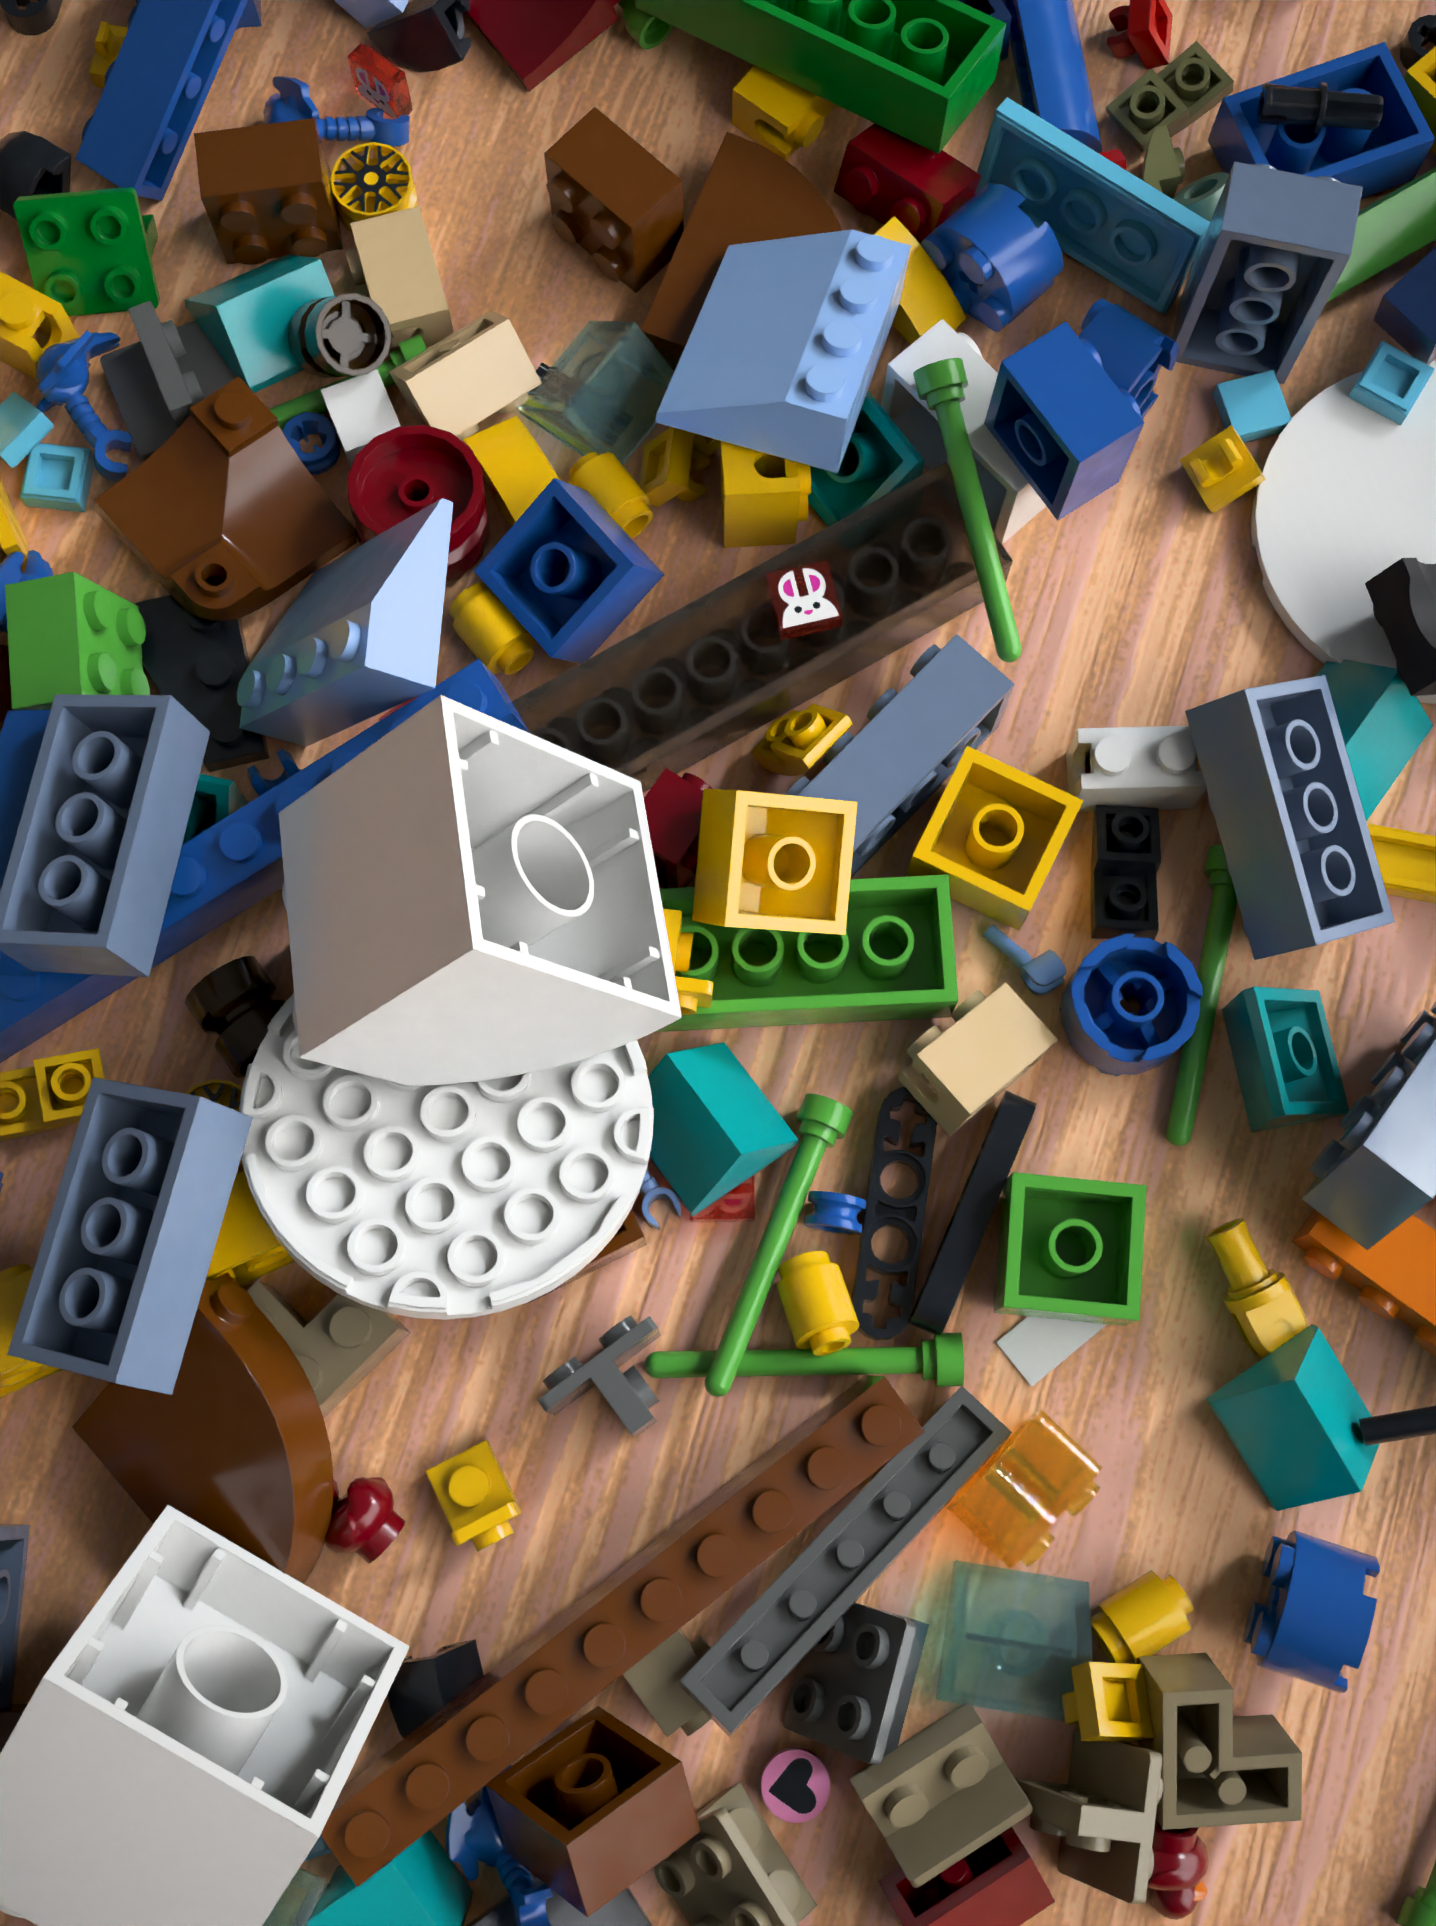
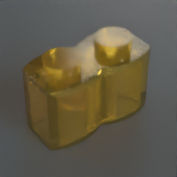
[946,1410,1102,1569]

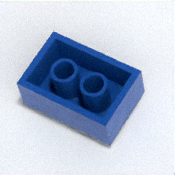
[1208,42,1435,199]

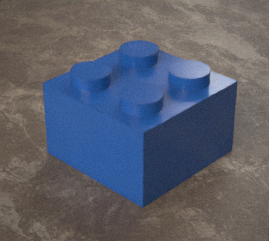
[984,322,1145,521]
[474,478,664,664]

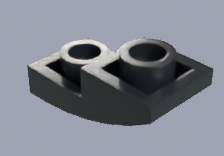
[1091,805,1161,940]

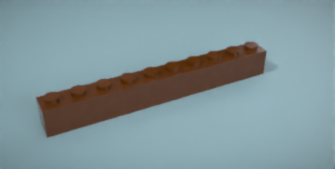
[321,1375,925,1887]

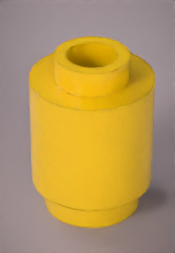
[568,452,653,539]
[449,582,536,675]
[777,1251,859,1356]
[1087,1570,1194,1664]

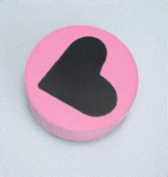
[761,1747,830,1823]

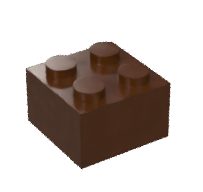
[544,107,684,293]
[194,118,343,265]
[486,1706,701,1918]

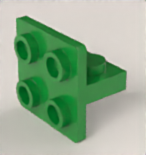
[13,187,160,316]

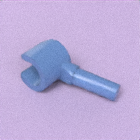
[983,924,1066,995]
[640,1170,681,1230]

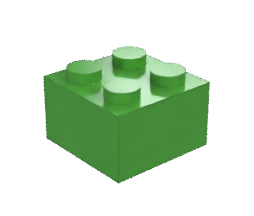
[5,572,150,710]
[994,1172,1147,1326]

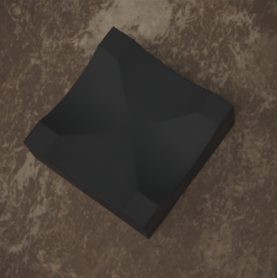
[1365,558,1436,696]

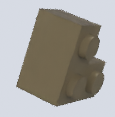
[247,1280,410,1418]
[1138,1653,1302,1830]

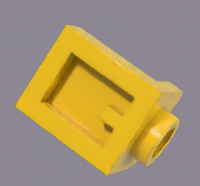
[663,908,714,1015]
[426,1440,523,1552]

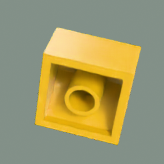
[692,789,858,935]

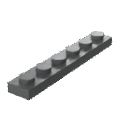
[679,1386,1012,1737]

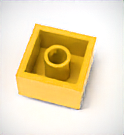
[905,746,1084,931]

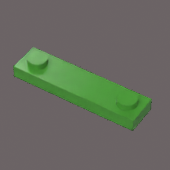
[1327,167,1436,302]

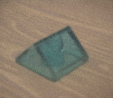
[518,321,674,465]
[936,1560,1092,1721]

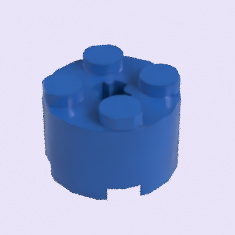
[921,183,1064,332]
[1079,298,1179,419]
[1059,934,1203,1076]
[1243,1531,1380,1693]

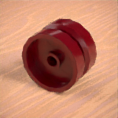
[347,425,489,582]

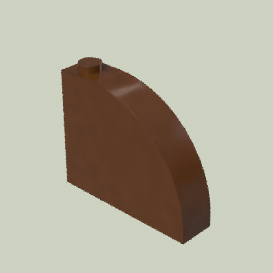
[640,132,842,372]
[72,1272,333,1584]

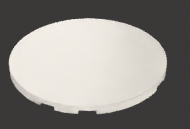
[1251,361,1436,704]
[239,994,654,1320]

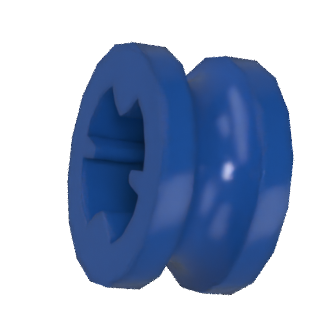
[282,412,340,475]
[804,1191,866,1235]

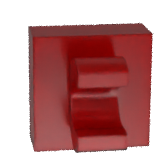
[1107,0,1173,70]

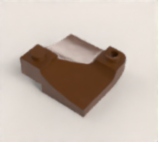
[93,376,357,620]

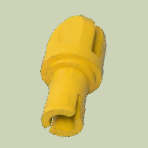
[1205,1218,1308,1358]

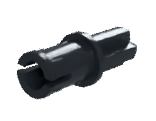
[1257,82,1383,134]

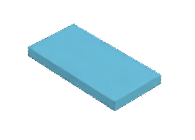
[975,97,1210,315]

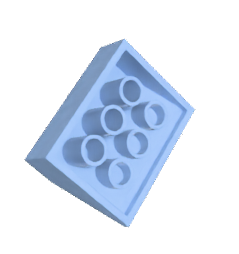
[656,229,911,473]
[237,498,453,747]

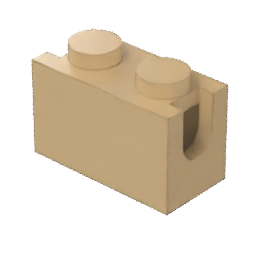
[345,206,454,357]
[390,311,542,441]
[898,982,1058,1136]

